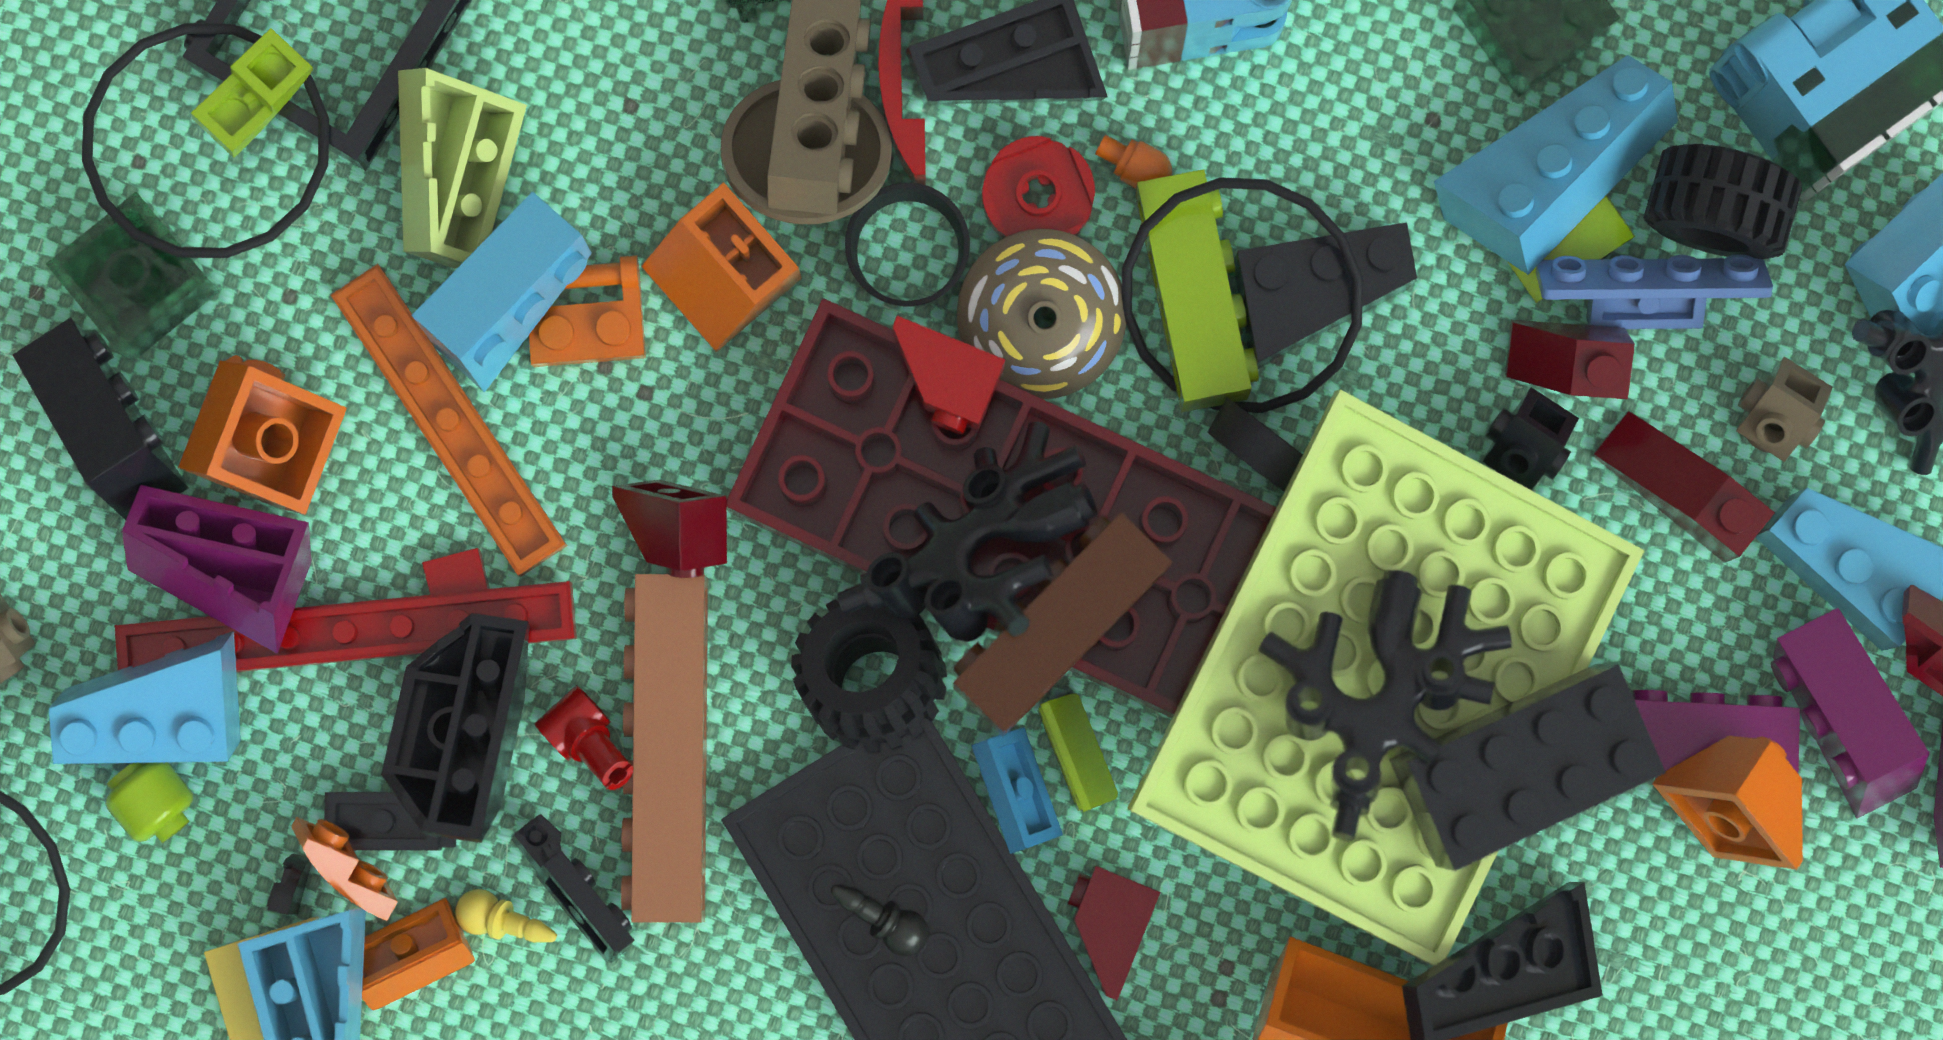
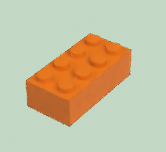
[1252,936,1508,1040]

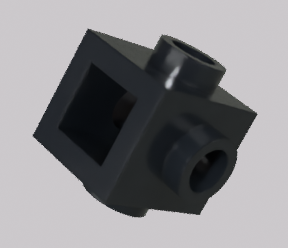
[1482,387,1579,490]

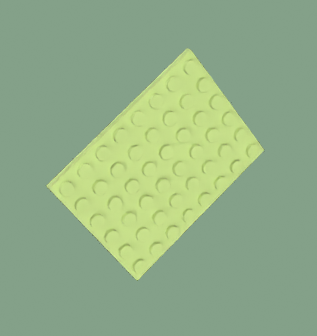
[1127,389,1645,966]

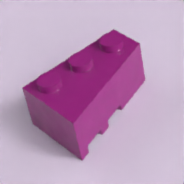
[122,485,312,653]

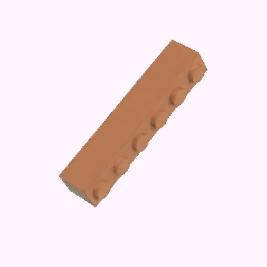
[621,574,708,923]

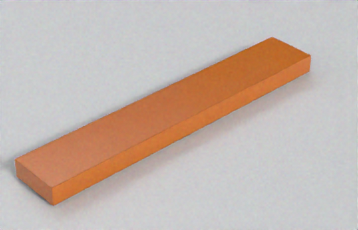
[331,264,568,577]

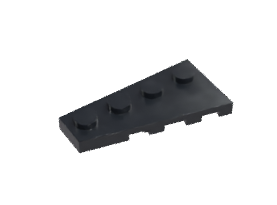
[1402,882,1603,1040]

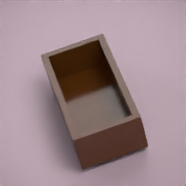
[953,512,1173,737]

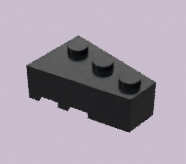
[905,0,1108,105]
[1234,222,1417,369]
[13,317,189,520]

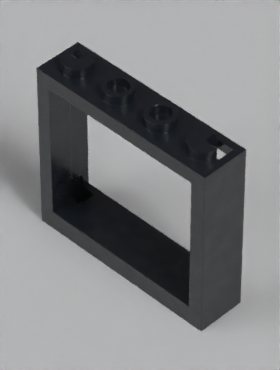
[182,0,472,171]

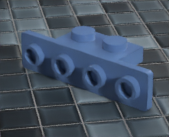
[1536,254,1773,329]

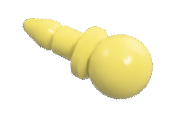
[455,889,557,943]

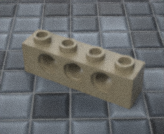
[768,0,871,215]

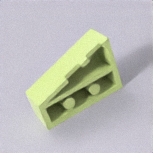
[398,68,527,268]

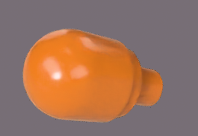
[1095,134,1172,189]

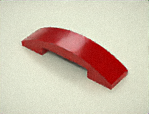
[878,0,926,185]

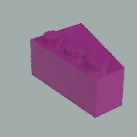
[1771,608,1930,819]

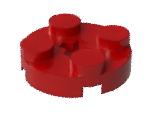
[982,136,1095,238]

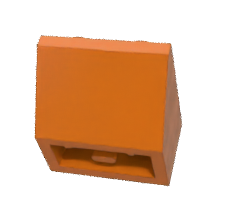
[641,182,802,352]

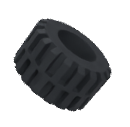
[1643,144,1803,260]
[791,599,947,752]

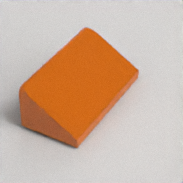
[362,897,475,1010]

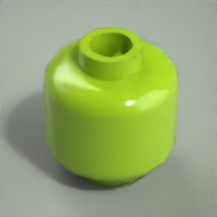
[105,762,193,843]

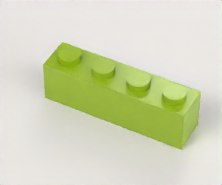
[1135,169,1259,413]

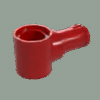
[534,685,634,790]

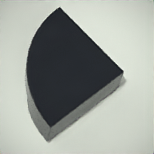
[267,853,311,915]

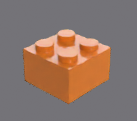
[178,360,347,515]

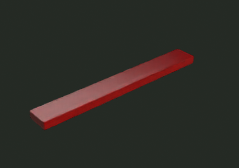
[114,581,577,672]

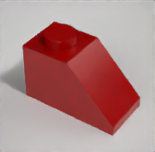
[892,315,1005,434]

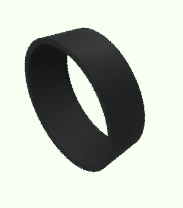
[845,183,970,307]
[1207,397,1303,492]

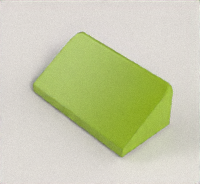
[1037,693,1118,813]

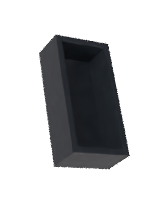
[1389,664,1666,871]

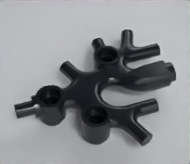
[1852,310,1943,475]
[837,422,1098,642]
[1258,570,1512,842]

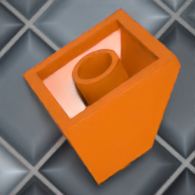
[1652,736,1803,870]

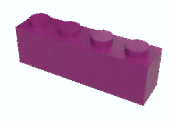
[1633,690,1800,774]

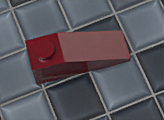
[1592,411,1775,563]

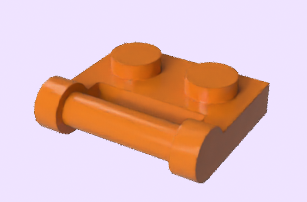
[529,255,646,367]

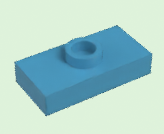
[971,727,1063,854]

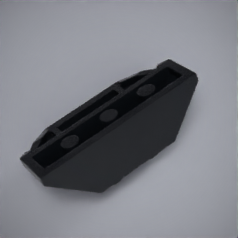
[381,613,530,843]

